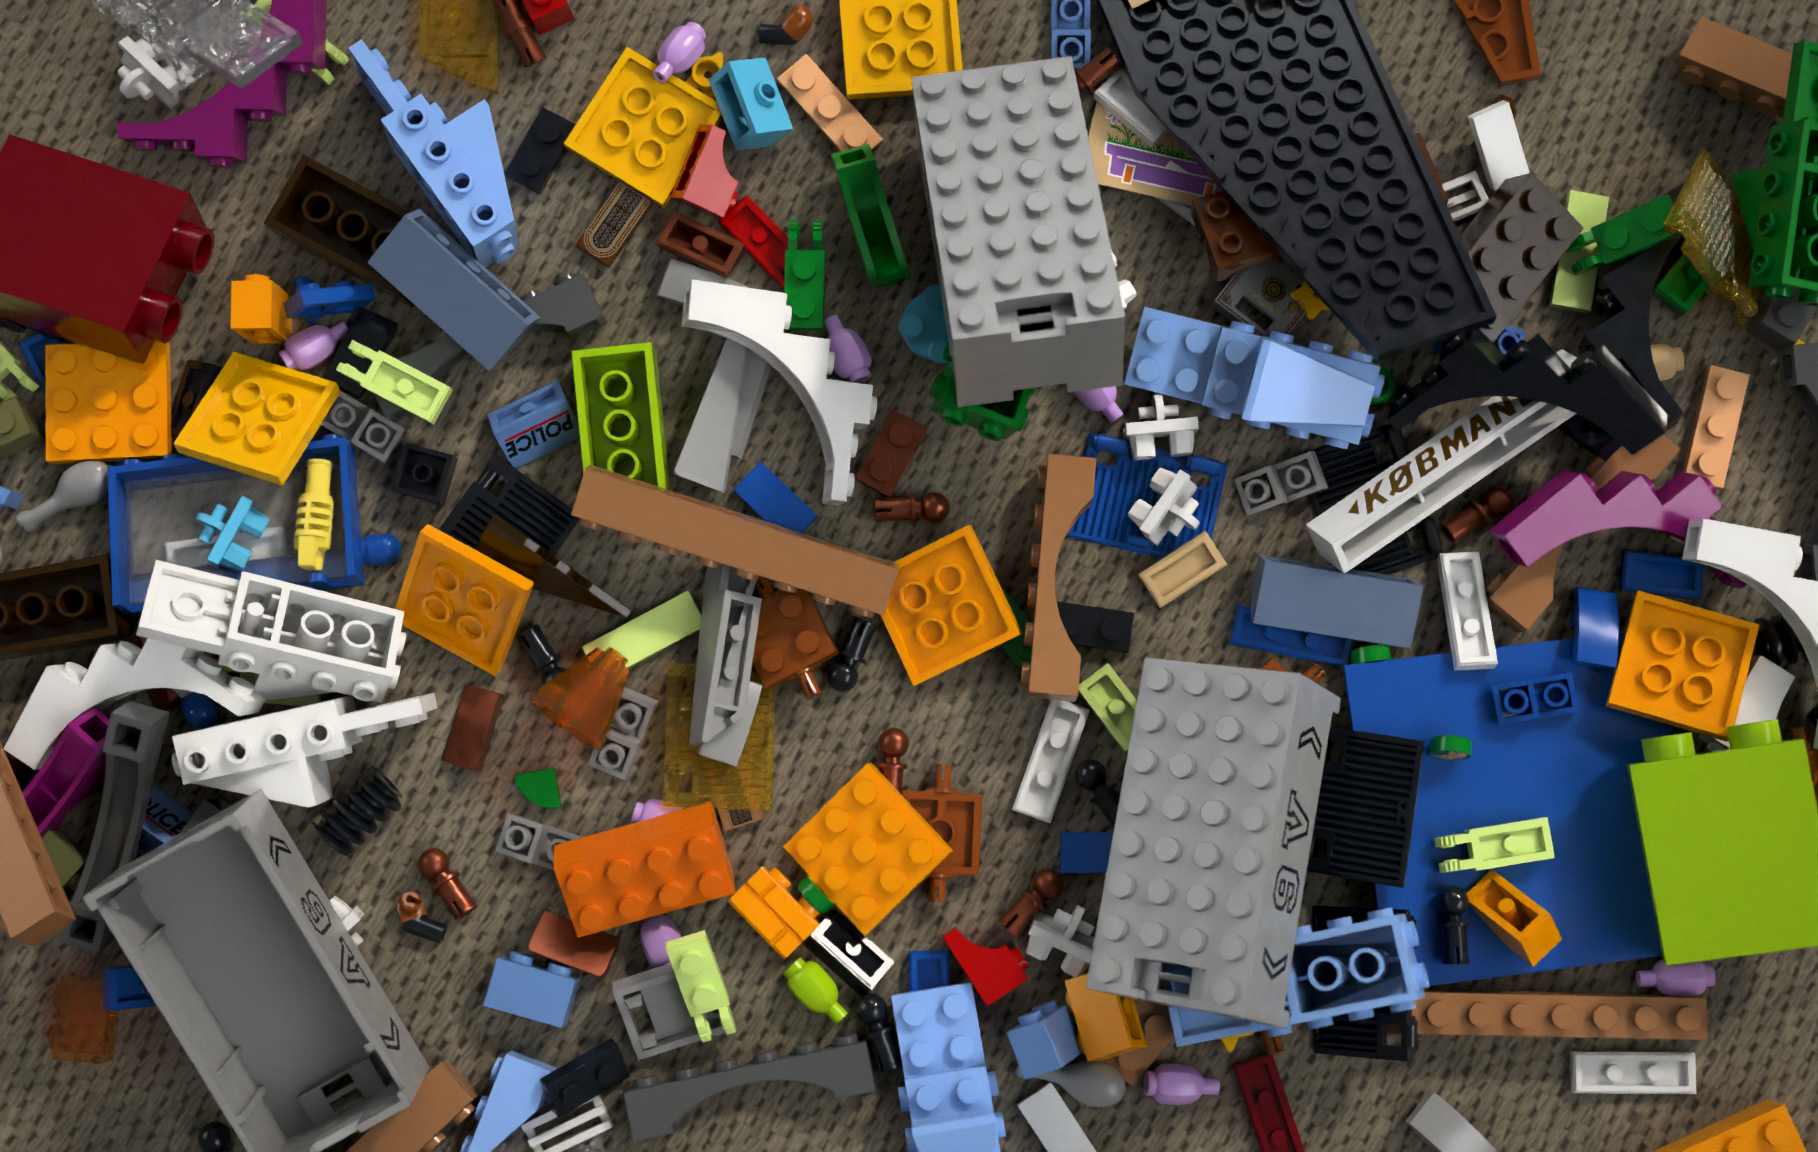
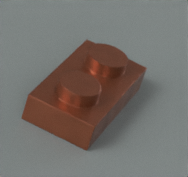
[855,410,928,497]

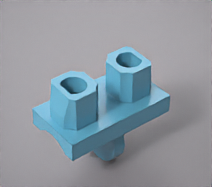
[195,495,270,572]

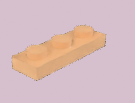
[777,54,883,152]
[1683,365,1750,490]

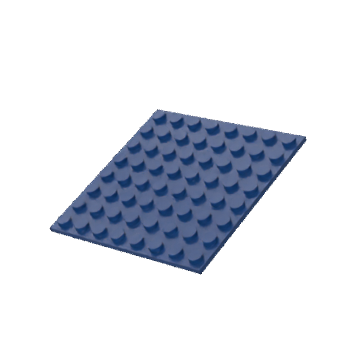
[1342,632,1673,986]

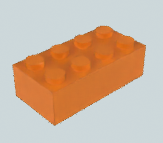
[553,801,736,938]

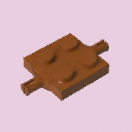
[753,576,839,700]
[902,764,983,903]

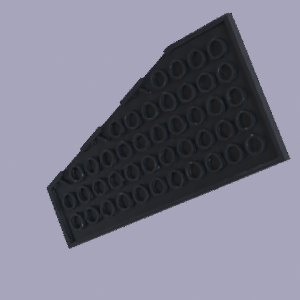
[1096,0,1497,361]

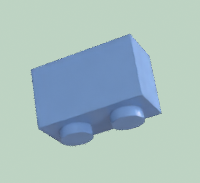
[483,951,581,1028]
[1007,1000,1082,1080]

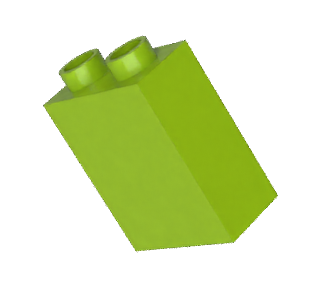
[1627,719,1818,965]

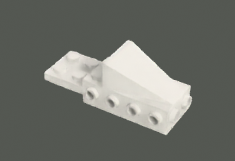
[136,560,406,703]
[172,693,438,807]

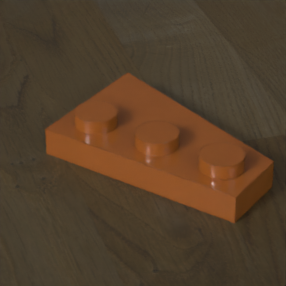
[1453,0,1541,86]

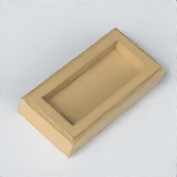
[1138,530,1228,608]

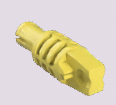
[294,459,335,571]

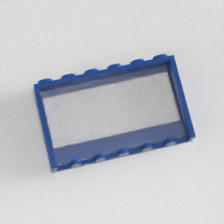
[107,434,365,615]

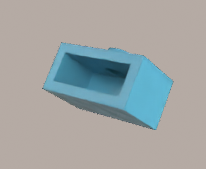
[708,58,793,151]

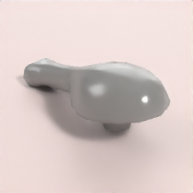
[15,460,111,532]
[1014,1059,1126,1108]

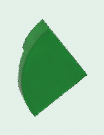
[514,768,562,808]

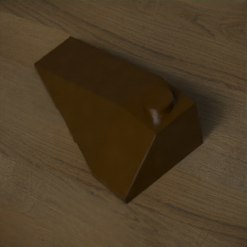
[475,514,633,619]

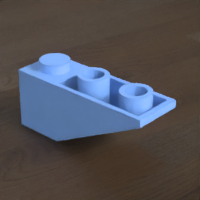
[460,1050,557,1152]

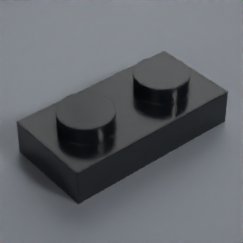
[505,107,576,195]
[1057,601,1134,653]
[540,1038,630,1118]

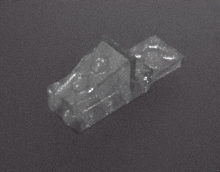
[89,0,303,89]

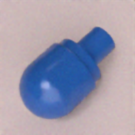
[344,533,402,567]
[179,692,219,729]

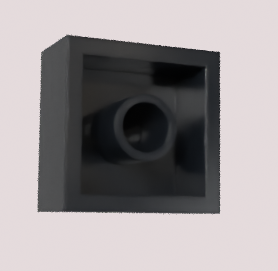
[392,442,458,506]

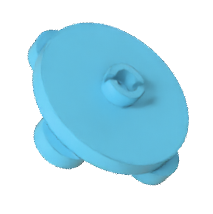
[898,284,948,364]

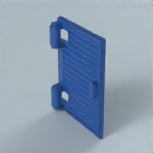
[1066,433,1228,558]

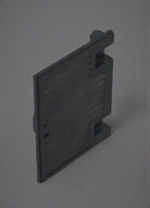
[1295,424,1443,575]
[438,454,580,556]
[1307,727,1425,888]
[1312,906,1418,1062]

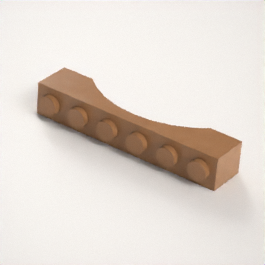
[1485,435,1680,633]
[1020,454,1097,702]

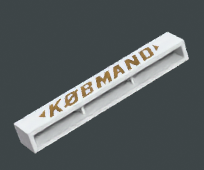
[1306,349,1577,574]

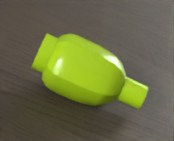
[783,957,848,1024]

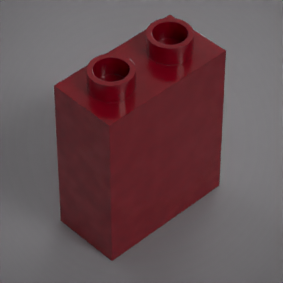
[0,134,214,364]

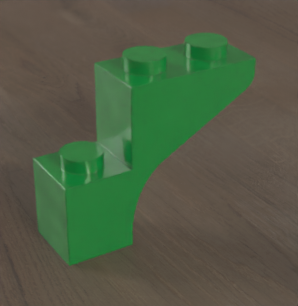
[831,144,910,287]

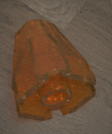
[531,647,630,751]

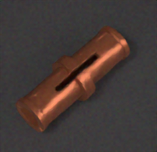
[492,0,547,68]

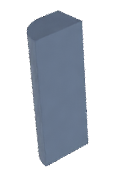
[367,208,541,372]
[1251,554,1424,649]

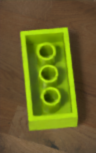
[572,342,671,490]

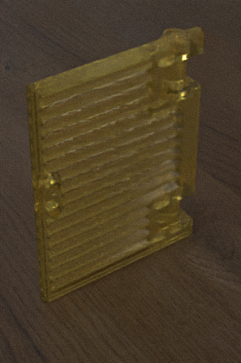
[1663,149,1761,325]
[663,663,775,810]

